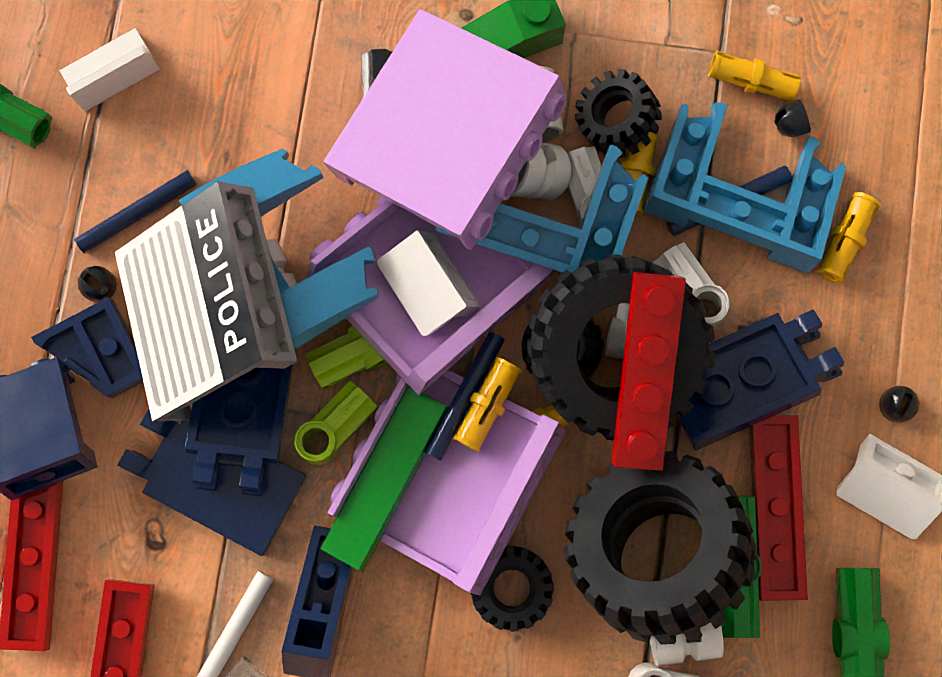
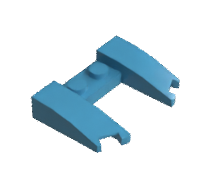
[643,102,846,274]
[436,144,648,272]
[179,149,379,350]

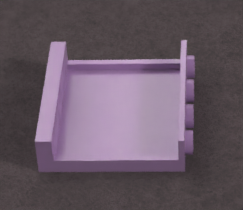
[323,9,567,250]
[307,197,555,396]
[327,370,566,596]

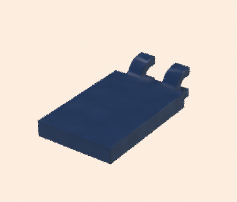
[676,309,844,451]
[185,349,296,496]
[118,409,307,556]

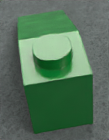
[461,0,566,58]

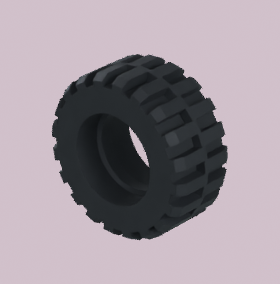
[527,254,715,440]
[564,451,757,645]

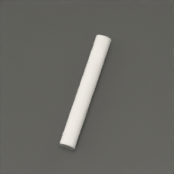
[197,570,274,677]

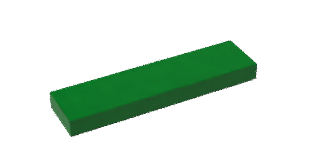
[320,386,449,572]

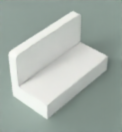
[59,28,160,112]
[377,230,481,336]
[836,434,942,539]

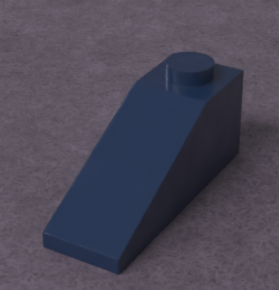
[281,525,353,677]

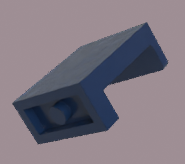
[0,357,98,501]

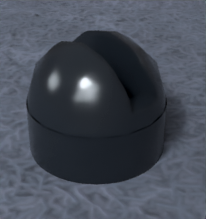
[774,99,811,137]
[77,266,117,303]
[879,386,920,423]

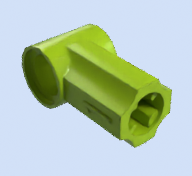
[305,326,388,390]
[294,381,378,466]

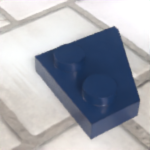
[31,297,143,398]

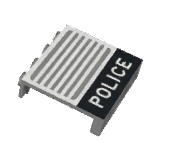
[115,181,297,421]

